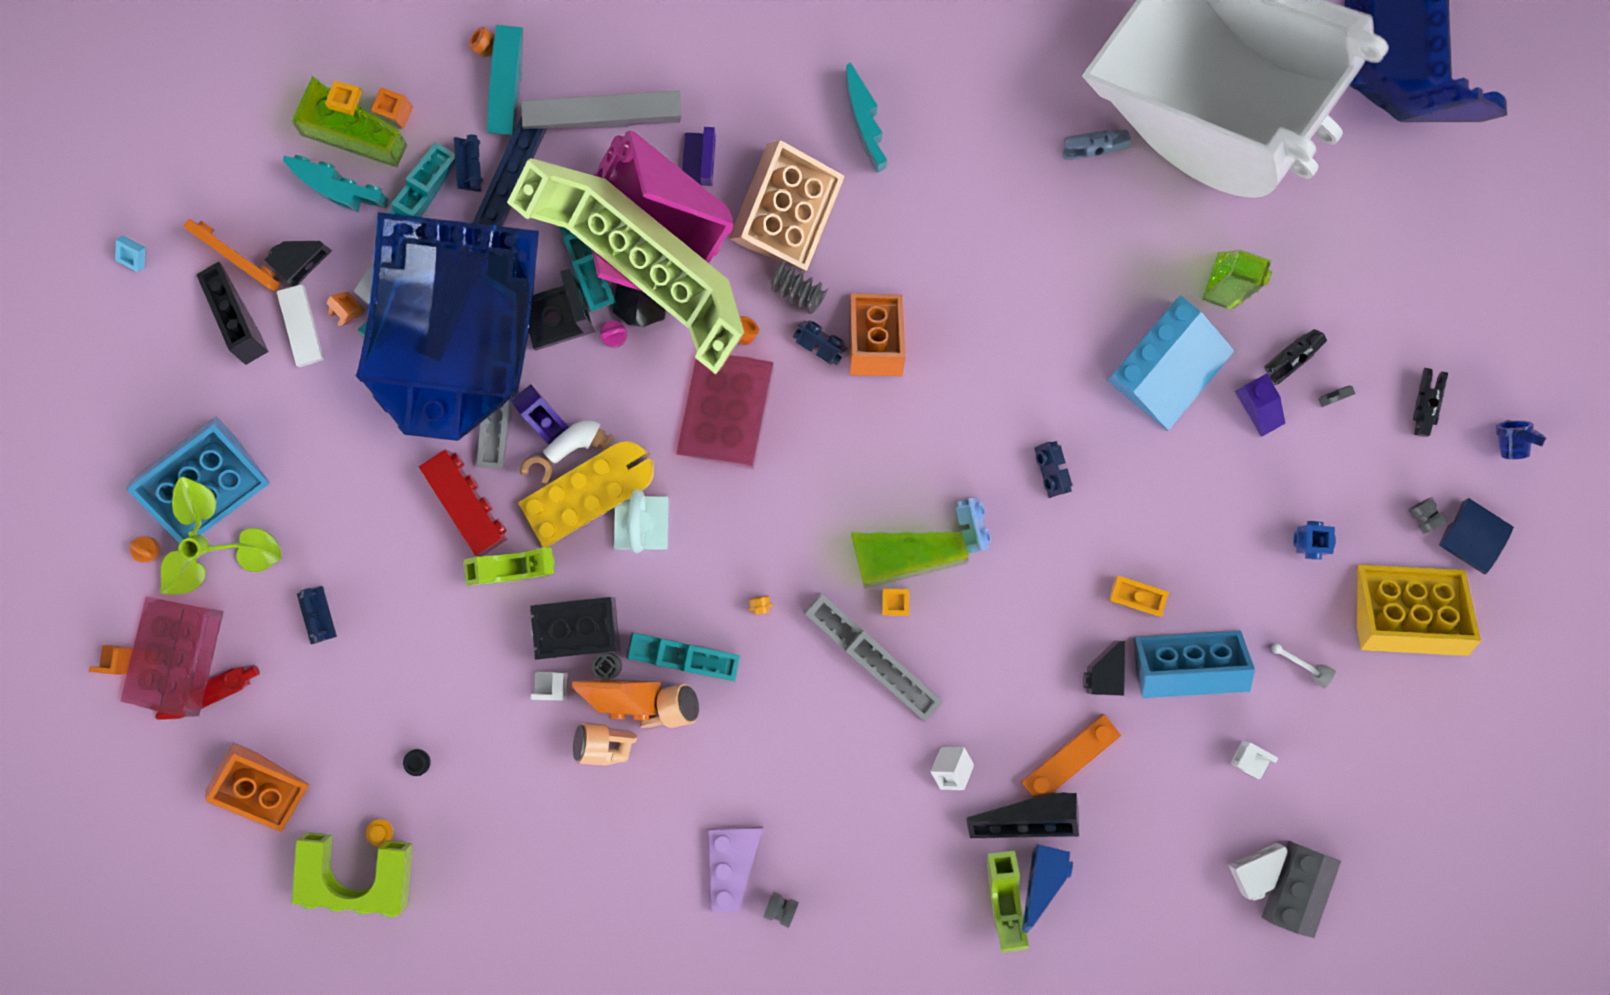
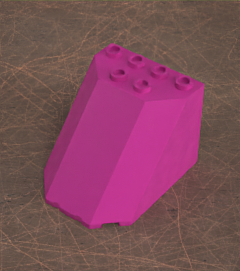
[592,130,734,291]

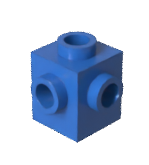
[1293,521,1336,560]

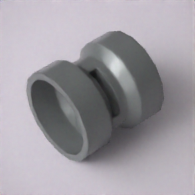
[1408,497,1447,533]
[592,653,622,680]
[763,891,799,928]

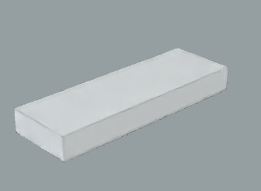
[277,284,324,367]

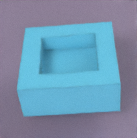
[115,235,146,272]

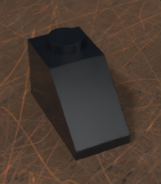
[265,241,332,286]
[1083,641,1125,696]

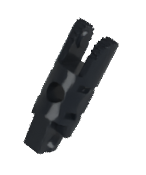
[1264,329,1327,385]
[1413,368,1448,437]

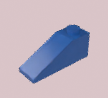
[1022,845,1073,933]

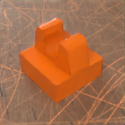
[326,291,365,326]

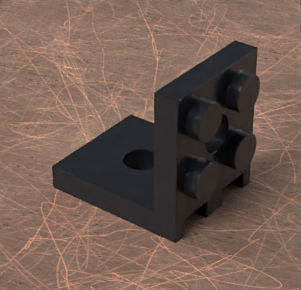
[526,268,595,351]

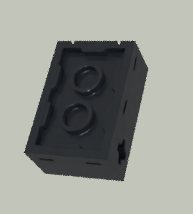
[530,597,620,660]

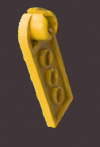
[518,441,655,548]

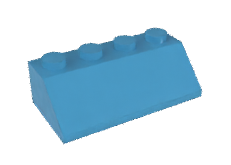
[1134,630,1255,698]

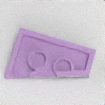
[709,827,763,913]

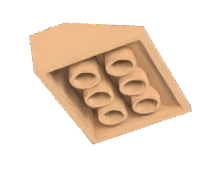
[729,140,845,271]

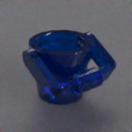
[1496,420,1547,460]

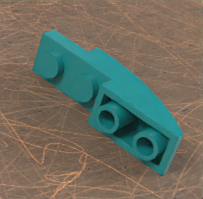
[283,155,389,212]

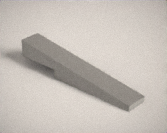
[521,90,682,129]
[476,308,516,469]
[803,593,942,721]

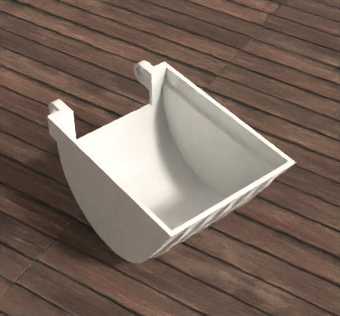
[1082,0,1388,198]

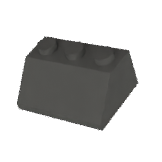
[1262,841,1341,938]

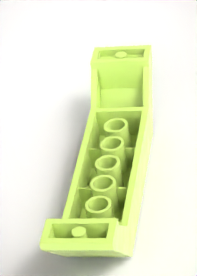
[507,159,744,374]

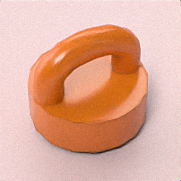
[469,27,495,57]
[738,316,759,345]
[129,536,160,563]

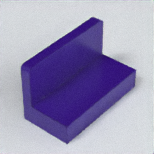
[682,127,716,186]

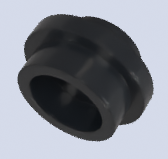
[403,749,431,776]

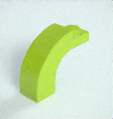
[463,547,555,586]
[987,850,1029,953]

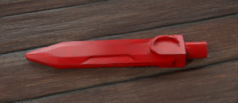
[155,665,260,720]

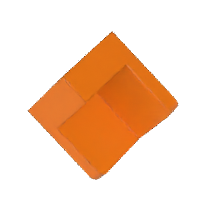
[371,87,413,129]
[89,645,133,675]

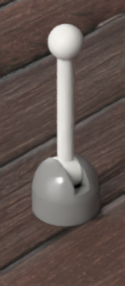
[1271,643,1336,688]

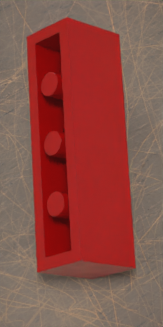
[418,449,508,557]

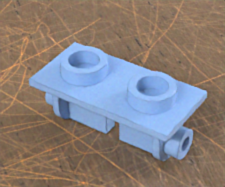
[956,498,991,554]

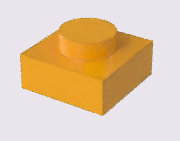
[325,80,362,115]
[882,588,910,616]

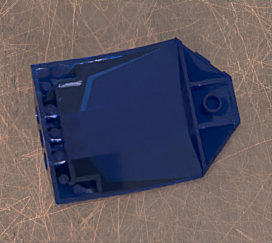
[355,212,539,441]

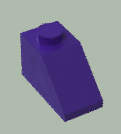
[1235,374,1286,437]
[511,384,569,444]

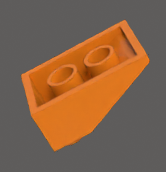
[849,293,906,376]
[572,679,661,720]
[205,743,309,832]

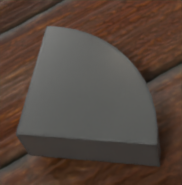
[1319,385,1356,407]

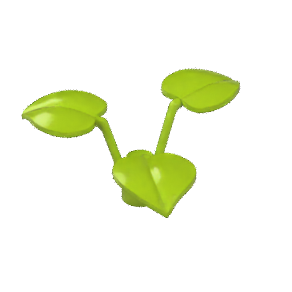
[160,477,282,595]

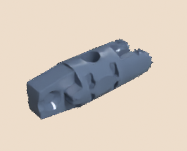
[1063,130,1131,160]

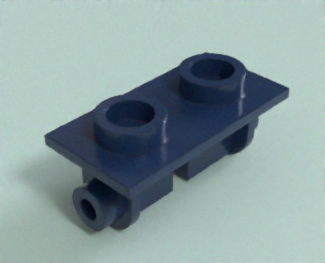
[454,134,483,192]
[793,320,848,366]
[1034,441,1073,498]
[297,586,337,645]

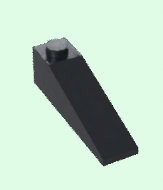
[196,262,269,365]
[967,792,1079,838]

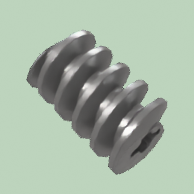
[770,260,829,314]

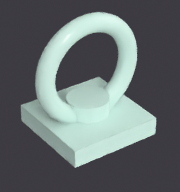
[614,489,669,553]

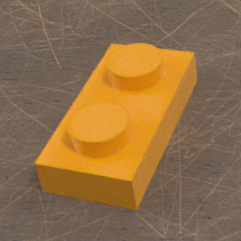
[1108,575,1169,617]

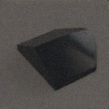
[613,283,666,327]

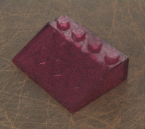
[676,355,774,470]
[121,596,224,717]

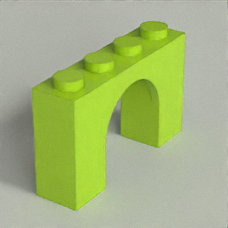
[292,832,413,917]

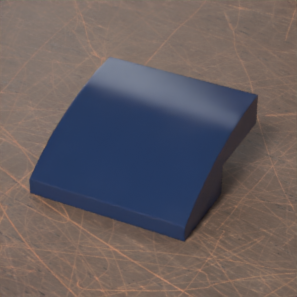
[1439,498,1514,575]

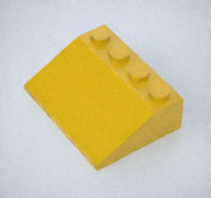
[1357,564,1481,656]

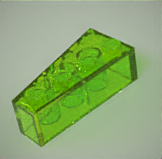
[291,76,407,168]
[1202,250,1272,310]
[850,532,969,589]

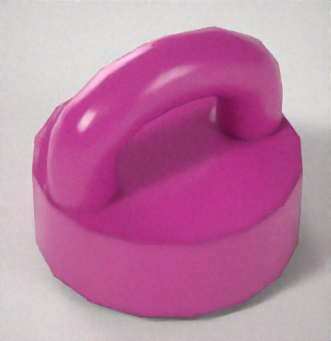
[600,320,627,348]

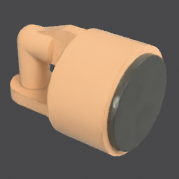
[640,684,699,728]
[573,723,637,765]

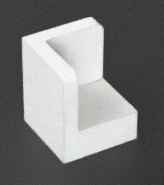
[530,672,568,700]
[1230,740,1278,779]
[930,747,974,790]

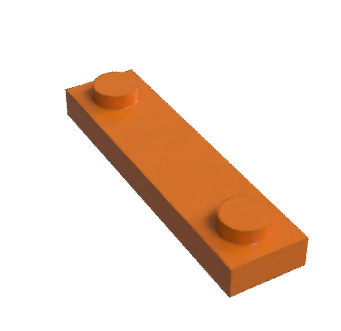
[183,219,282,293]
[1020,714,1122,798]

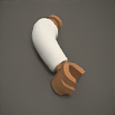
[520,420,614,484]

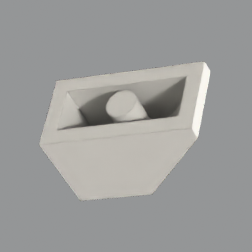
[1228,843,1287,901]

